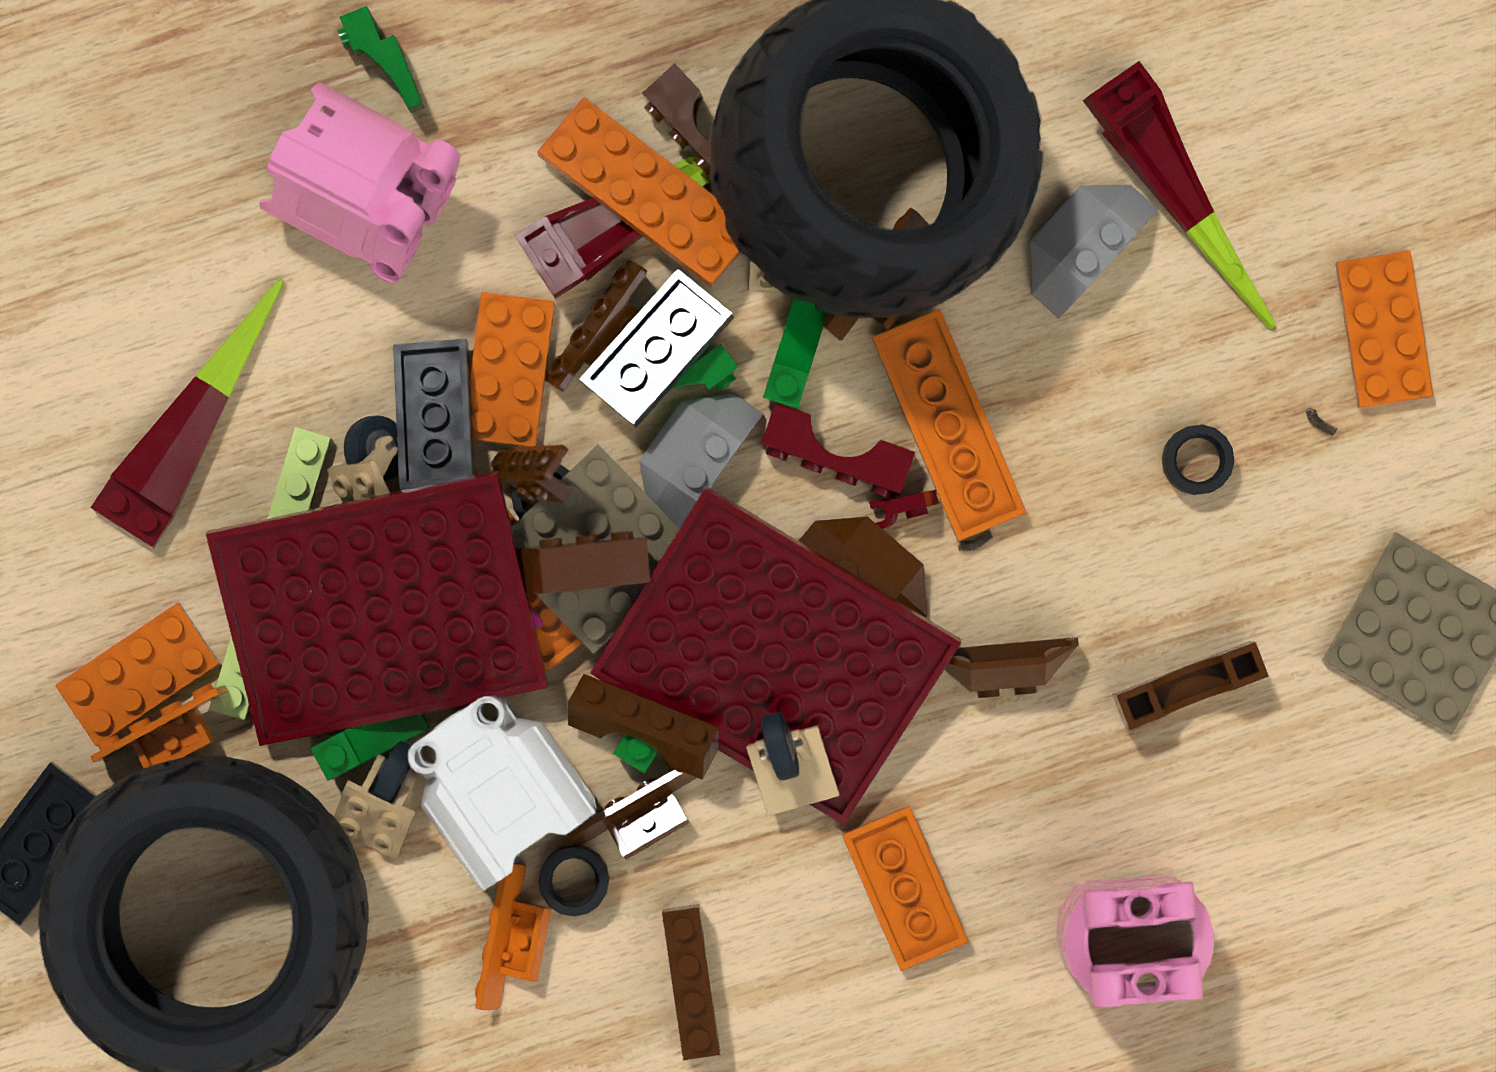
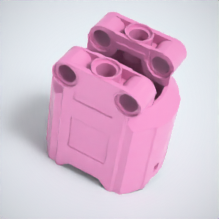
[259,82,461,283]
[1057,874,1214,1007]

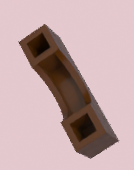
[642,63,711,176]
[1112,641,1269,730]
[568,674,719,780]
[662,904,720,1060]

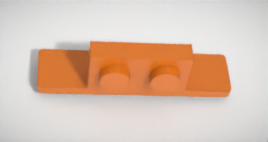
[90,683,228,768]
[475,863,551,1010]

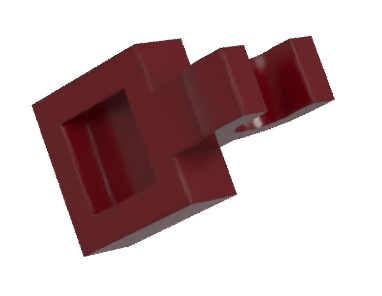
[869,490,939,529]

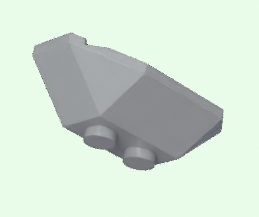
[1030,185,1158,319]
[639,393,764,528]

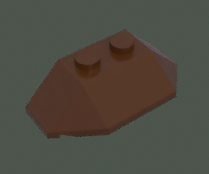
[798,516,927,617]
[944,637,1079,698]

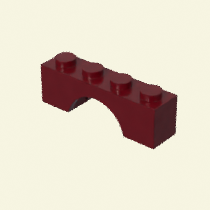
[761,402,915,499]

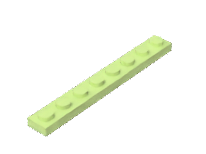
[209,427,332,720]

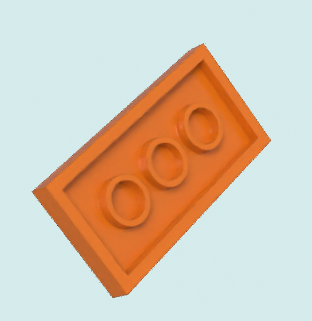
[1335,251,1433,408]
[470,292,555,447]
[55,603,221,746]
[842,805,969,971]

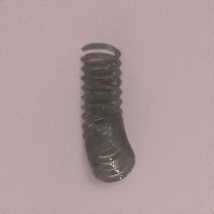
[1306,408,1338,436]
[958,529,993,552]

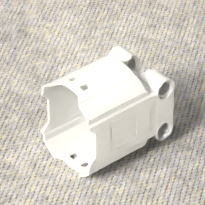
[408,696,598,891]

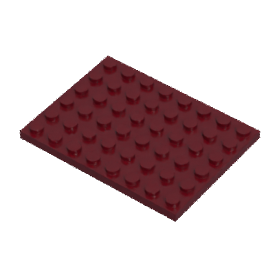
[206,471,549,746]
[590,486,962,825]

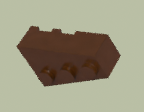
[517,531,650,594]

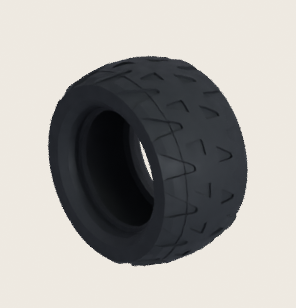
[710,0,1043,318]
[38,756,369,1072]

